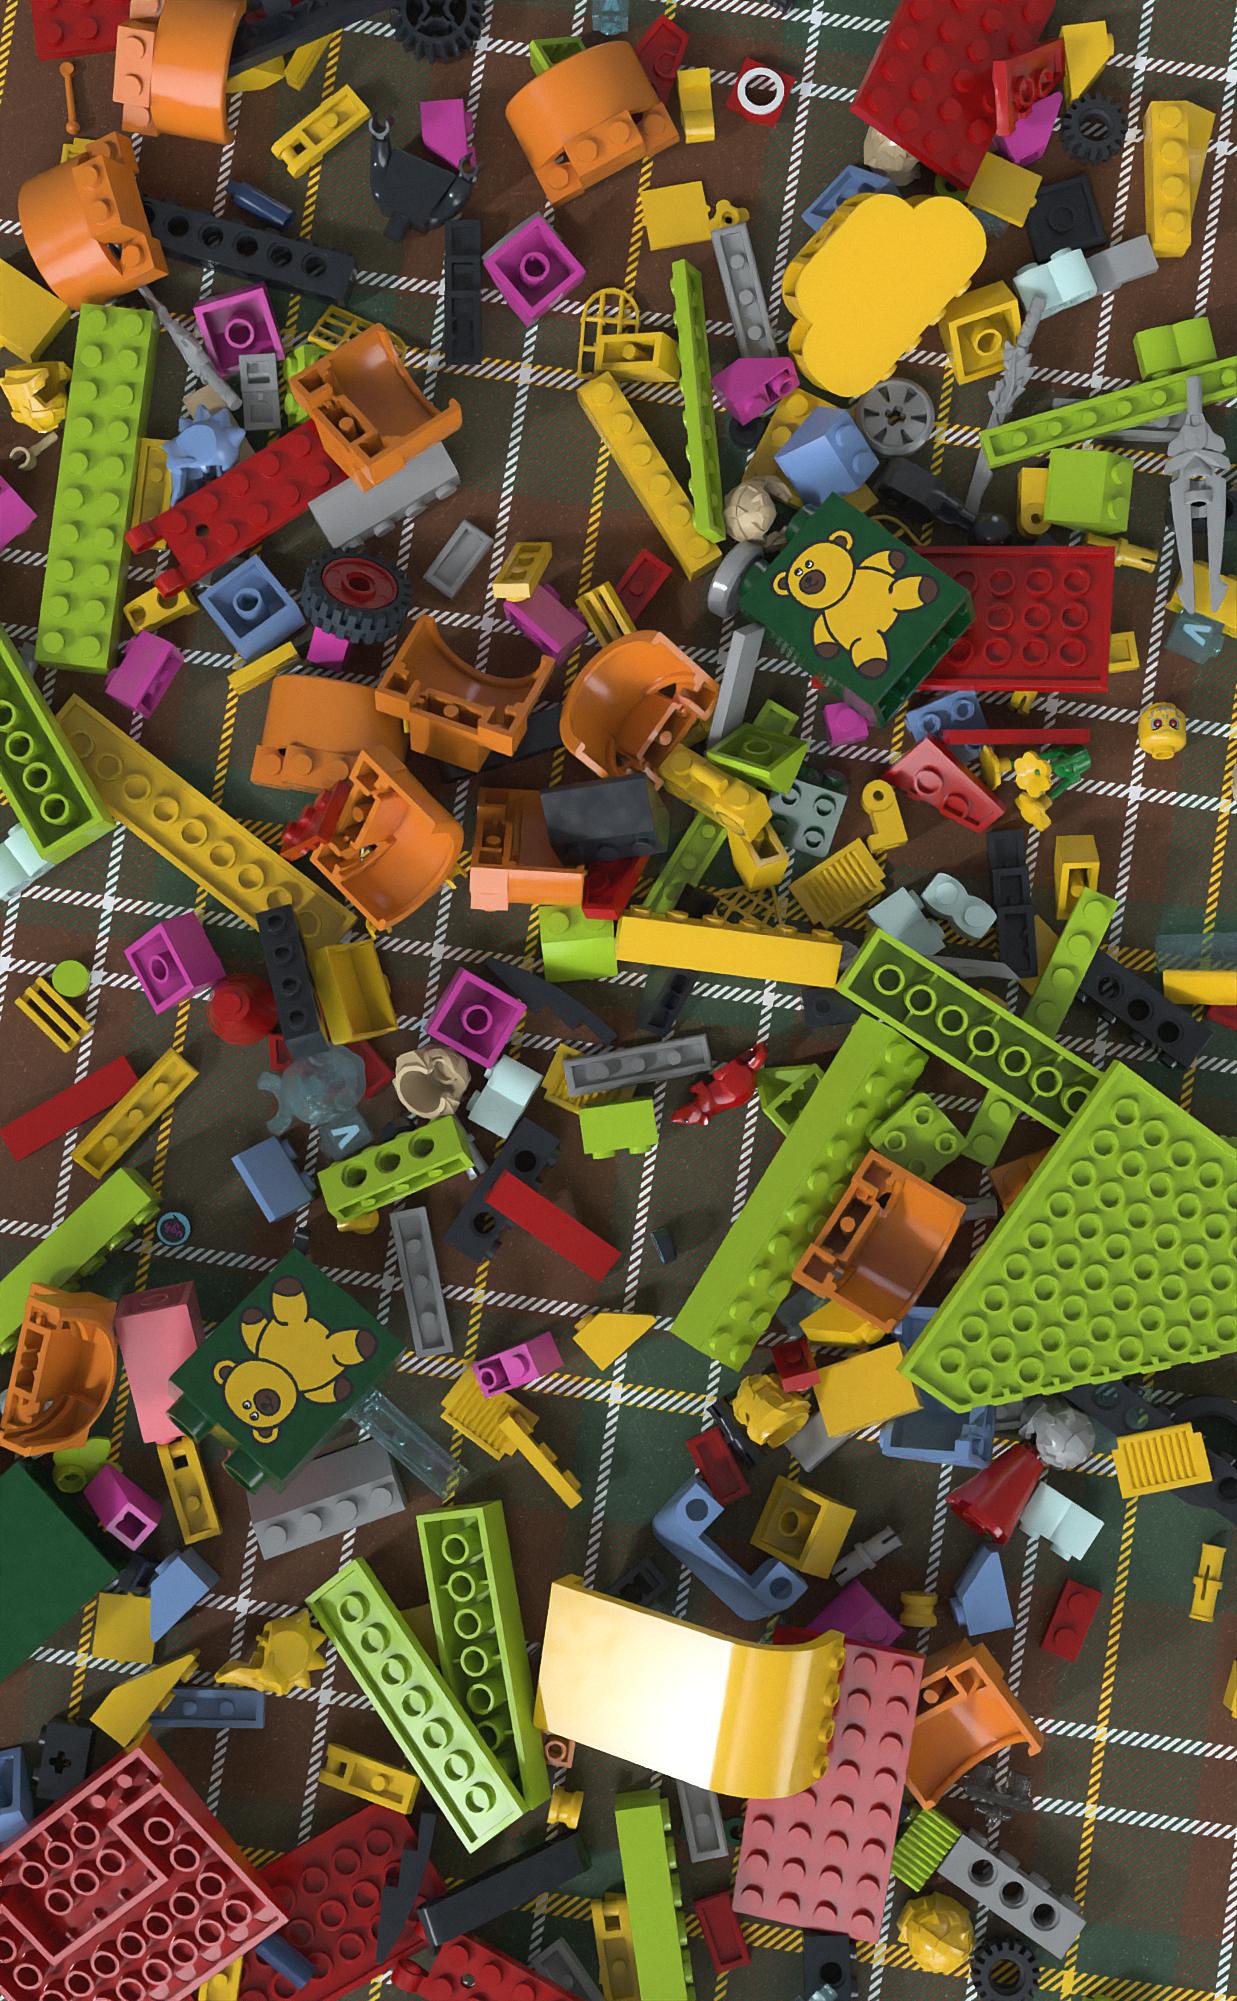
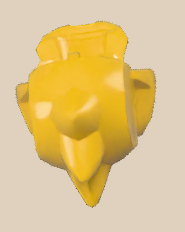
[214,1609,327,1695]

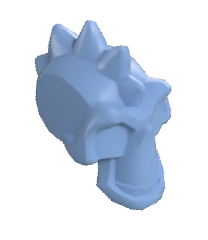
[162,404,246,507]

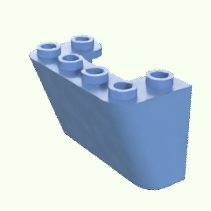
[652,1473,808,1621]

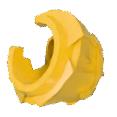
[0,361,72,433]
[732,1373,812,1449]
[897,1891,977,1974]

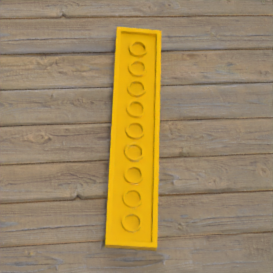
[55,693,359,954]

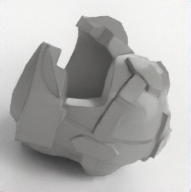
[1019,1394,1097,1471]

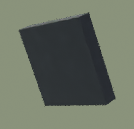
[1024,174,1107,265]

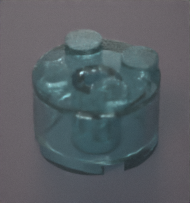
[281,1042,366,1125]

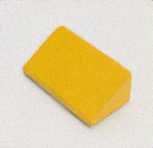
[1163,969,1237,1005]

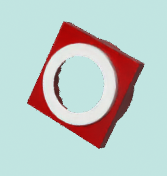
[725,58,796,129]

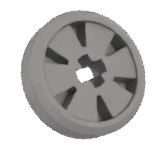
[854,377,935,459]
[708,540,765,619]

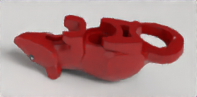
[670,1041,769,1126]

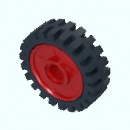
[301,547,413,644]

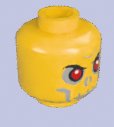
[1138,702,1187,760]

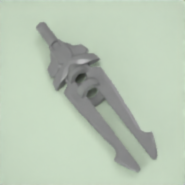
[1164,376,1231,615]

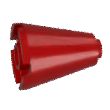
[206,973,279,1046]
[945,1443,1044,1548]

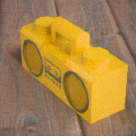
[657,743,773,843]

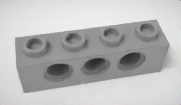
[936,1827,1087,1960]

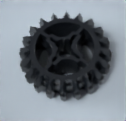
[389,0,486,66]

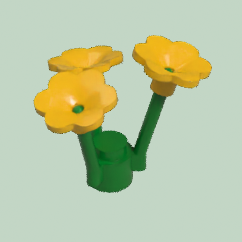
[979,744,1091,831]

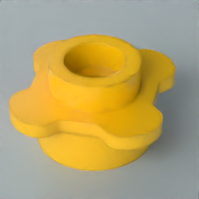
[708,200,749,232]

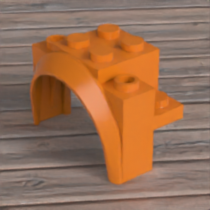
[0,1282,119,1457]

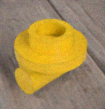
[337,1209,379,1234]

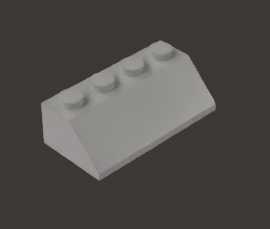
[307,441,461,553]
[246,1434,409,1560]

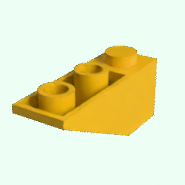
[90,1648,201,1748]

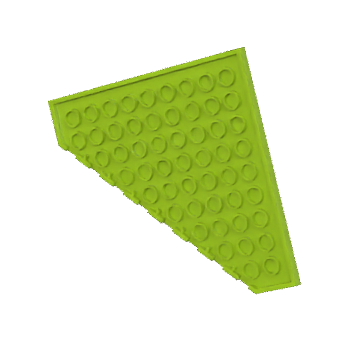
[896,1059,1237,1414]

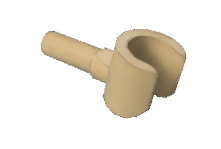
[10,431,59,471]

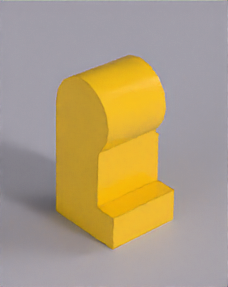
[677,67,715,144]
[1016,467,1051,540]
[123,587,200,636]
[860,780,908,854]

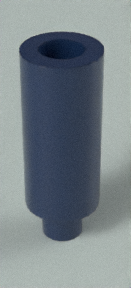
[225,179,296,233]
[254,1931,318,1990]

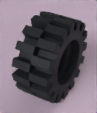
[1059,92,1129,166]
[970,1934,1041,2001]

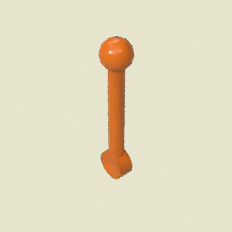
[60,62,80,135]

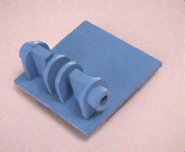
[904,691,995,764]

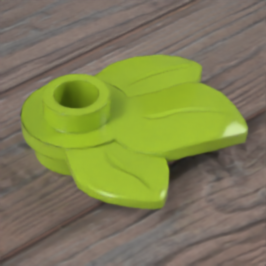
[52,1436,123,1493]

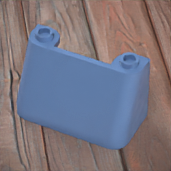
[879,1307,997,1469]

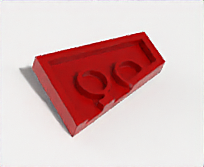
[631,13,690,125]
[992,38,1066,136]
[878,732,1007,834]
[279,779,352,862]
[581,855,650,920]

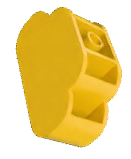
[781,193,986,397]

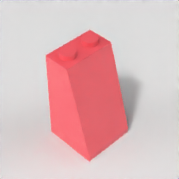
[113,1280,210,1444]

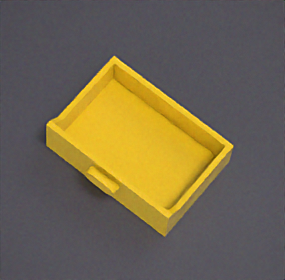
[0,259,72,363]
[306,938,399,1046]
[813,1342,925,1438]

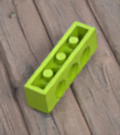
[317,1115,475,1224]

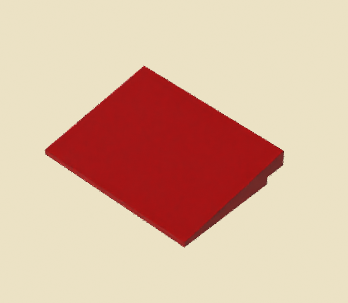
[0,1731,292,2001]

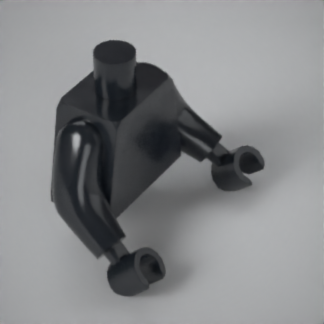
[368,111,486,243]

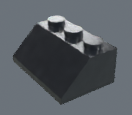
[540,772,671,867]

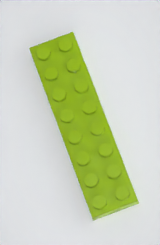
[305,1556,530,1854]

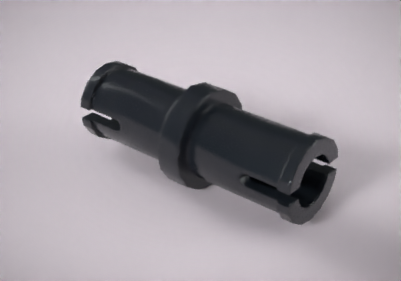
[706,1395,768,1470]

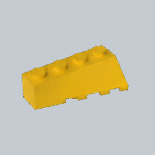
[1143,101,1216,258]

